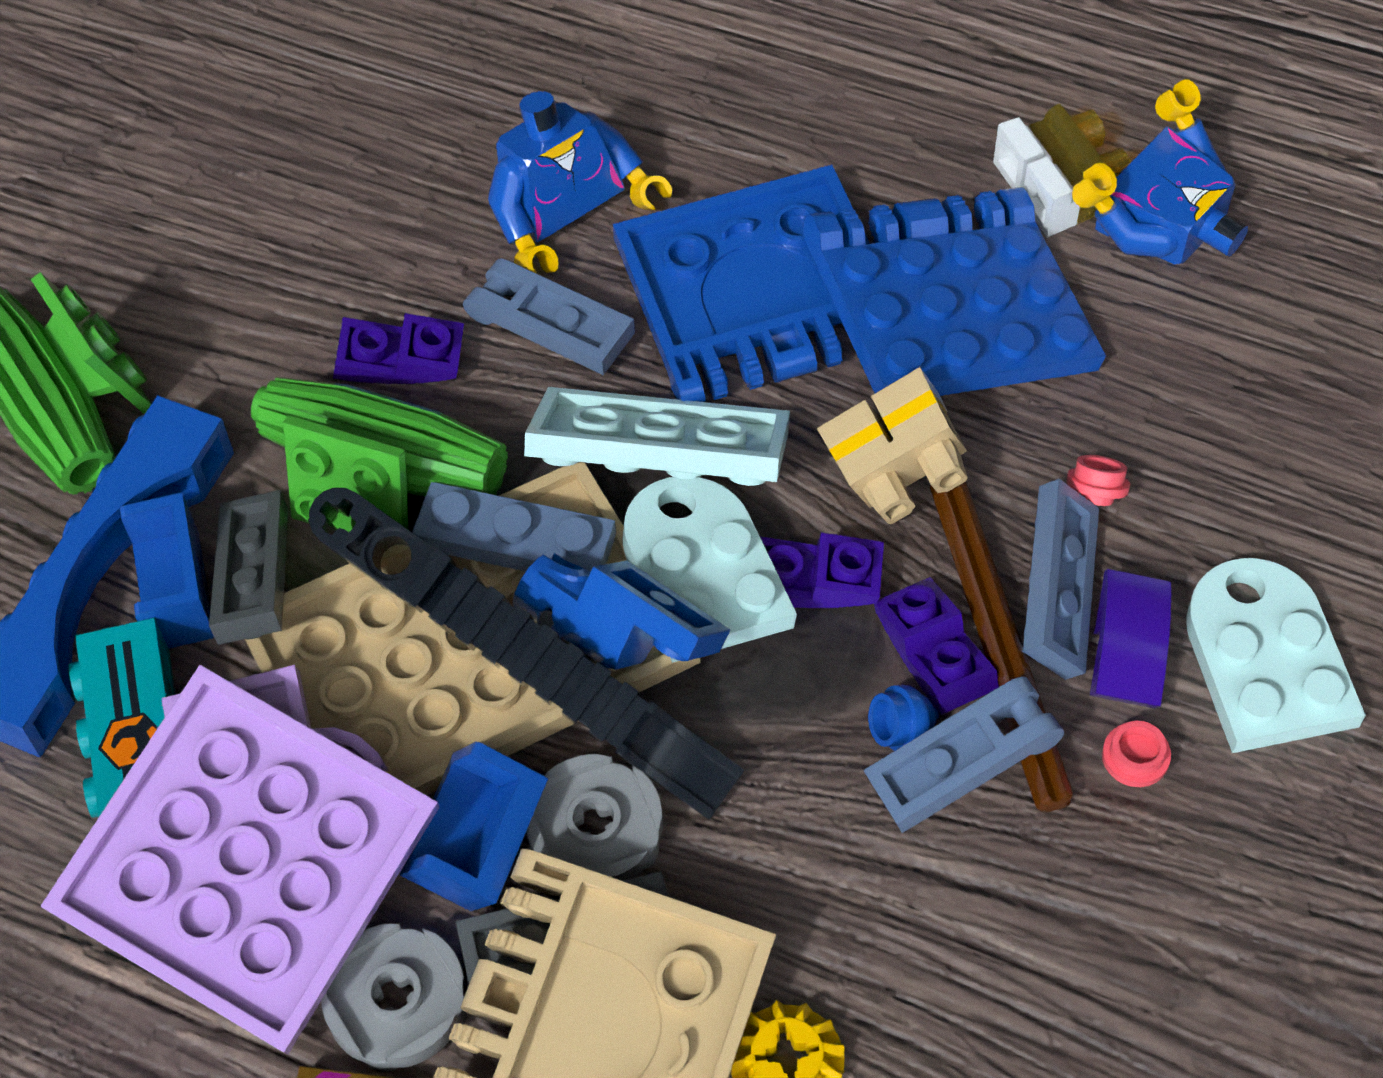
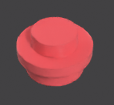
[1066,455,1130,506]
[1102,721,1171,787]

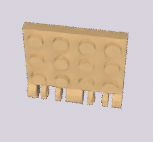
[434,849,776,1078]

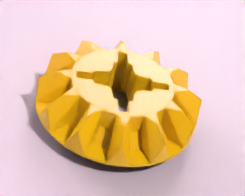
[731,1000,844,1078]

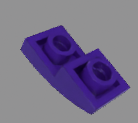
[333,313,464,384]
[760,532,884,608]
[1089,569,1171,708]
[874,577,999,715]

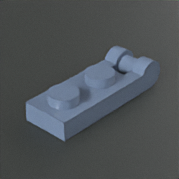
[463,259,635,375]
[864,677,1064,833]

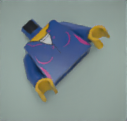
[1072,79,1248,265]
[488,91,672,274]

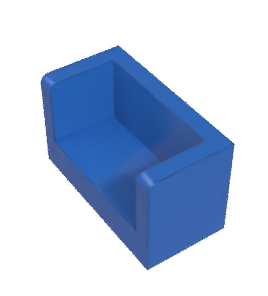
[120,493,214,648]
[400,742,548,911]

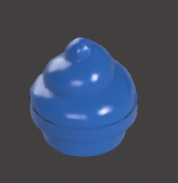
[868,685,939,751]

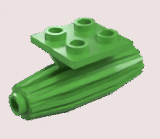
[0,272,151,495]
[251,377,508,532]

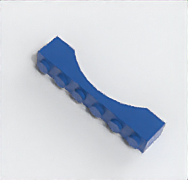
[0,395,234,758]

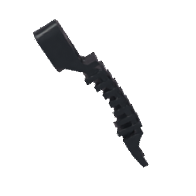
[309,488,744,820]

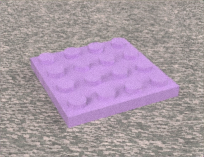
[40,665,439,1055]

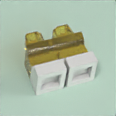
[993,103,1132,238]

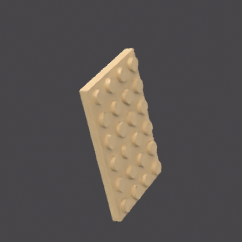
[244,462,700,795]

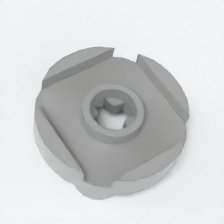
[526,754,663,881]
[321,924,467,1072]

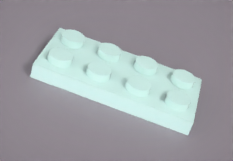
[524,387,790,486]

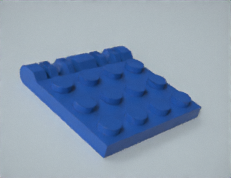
[613,165,870,402]
[803,187,1106,396]

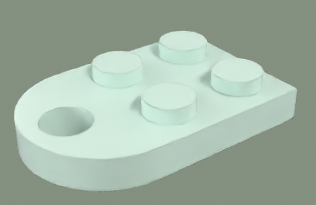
[623,477,797,663]
[1186,558,1365,753]

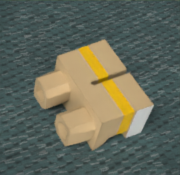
[817,367,968,524]

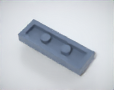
[1023,479,1099,680]
[412,482,616,572]

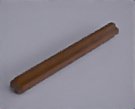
[930,481,1073,813]

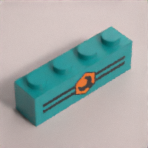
[69,618,176,818]

